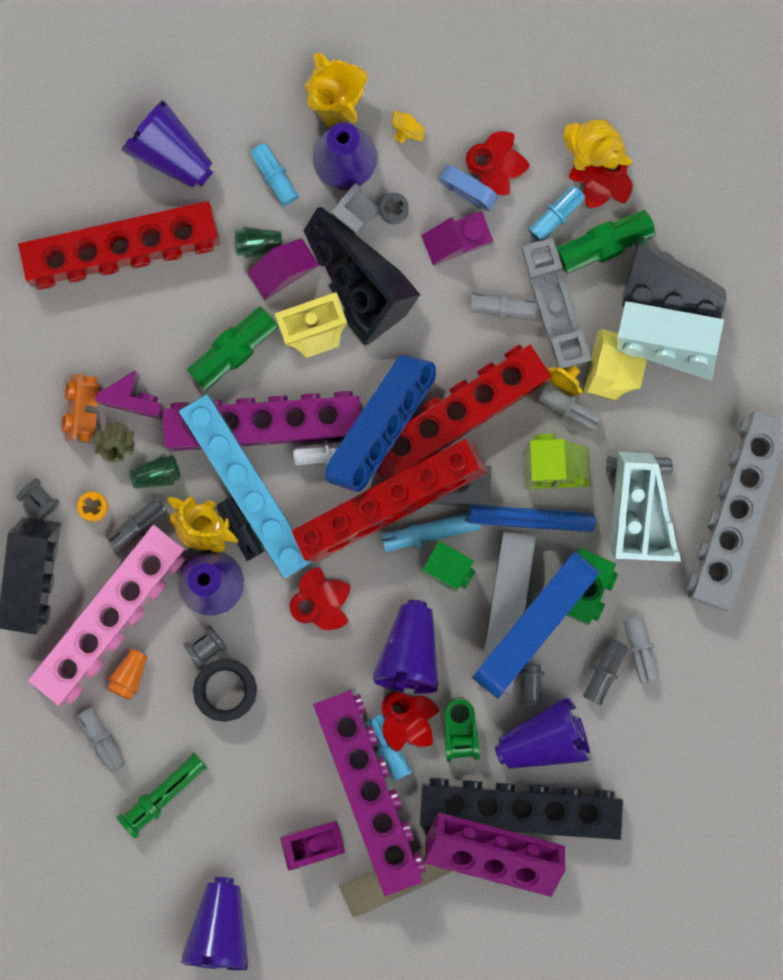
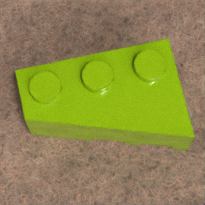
[524,433,591,490]

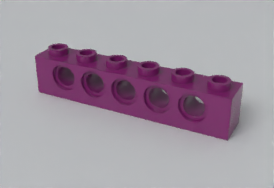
[162,391,361,452]
[313,689,426,897]

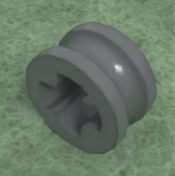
[380,193,408,224]

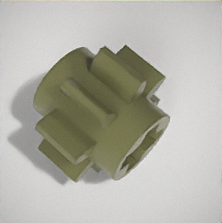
[94,422,135,463]

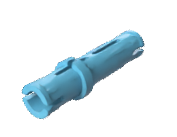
[380,513,481,553]

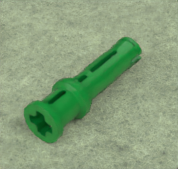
[116,753,208,839]

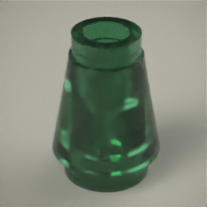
[234,226,282,259]
[130,454,181,489]

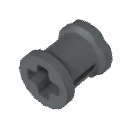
[16,478,60,522]
[183,625,227,668]

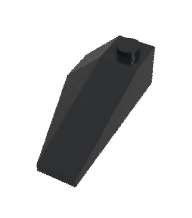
[303,207,421,346]

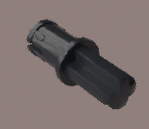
[216,497,265,562]

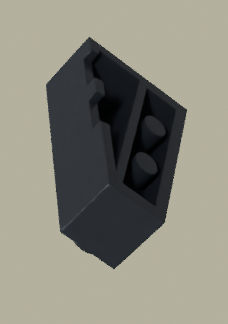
[622,235,727,319]
[0,517,62,635]

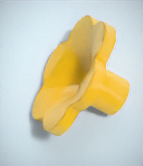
[391,110,426,143]
[547,366,582,396]

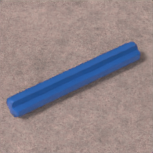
[467,504,596,532]

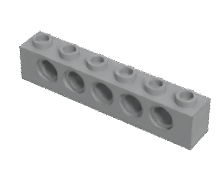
[686,410,783,611]

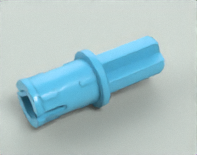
[251,143,299,207]
[528,186,585,242]
[366,715,412,781]

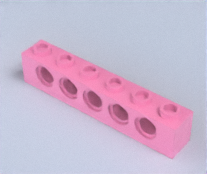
[28,525,187,706]

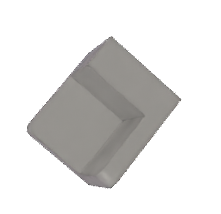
[331,183,380,237]

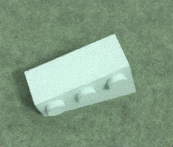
[617,301,724,381]
[609,452,681,562]

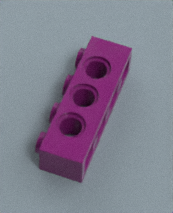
[424,812,566,897]

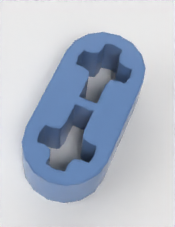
[438,165,498,211]

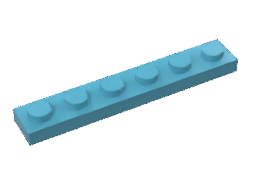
[179,393,311,579]

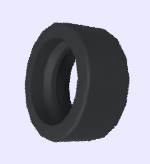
[193,659,257,722]

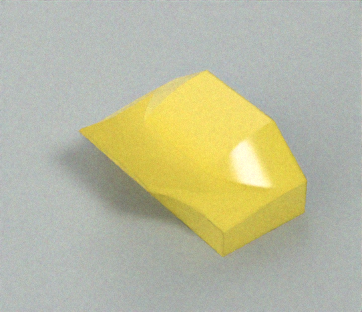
[275,292,347,358]
[583,329,647,401]

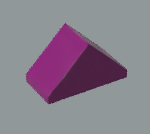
[247,238,319,300]

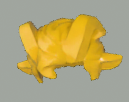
[303,52,368,127]
[564,120,633,171]
[167,496,238,553]

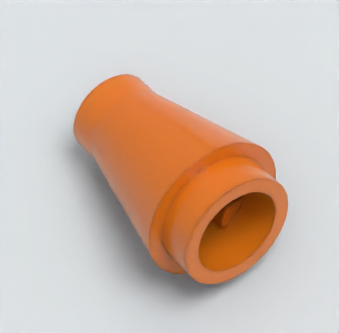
[107,649,148,700]

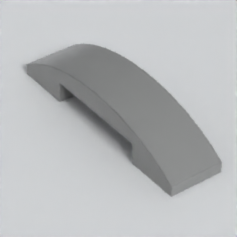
[522,237,592,369]

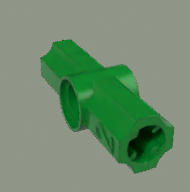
[556,209,656,275]
[186,306,279,392]

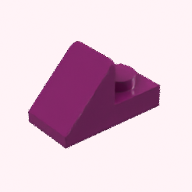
[421,211,494,266]
[94,371,165,420]
[280,821,345,871]

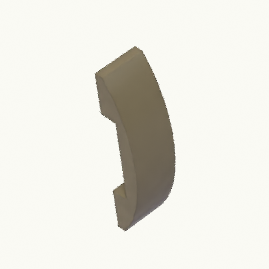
[339,847,452,917]

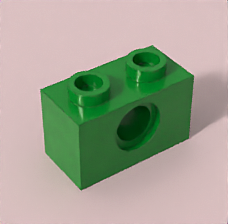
[422,541,476,592]
[566,548,618,625]

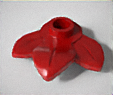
[465,131,530,196]
[569,164,633,209]
[289,567,351,631]
[381,692,439,752]

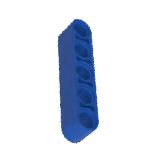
[325,355,436,492]
[472,551,601,699]

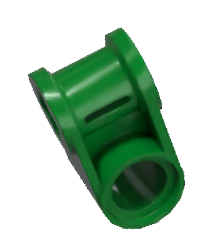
[444,697,480,762]

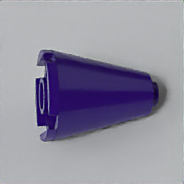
[121,99,214,188]
[313,123,377,190]
[178,550,244,616]
[373,600,439,694]
[495,697,591,769]
[181,877,249,971]

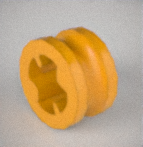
[77,492,109,522]

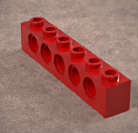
[18,201,221,290]
[377,344,552,482]
[291,439,489,563]

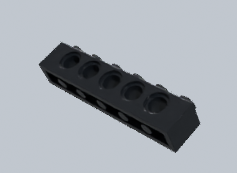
[420,778,623,840]

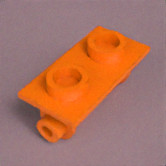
[61,373,100,442]

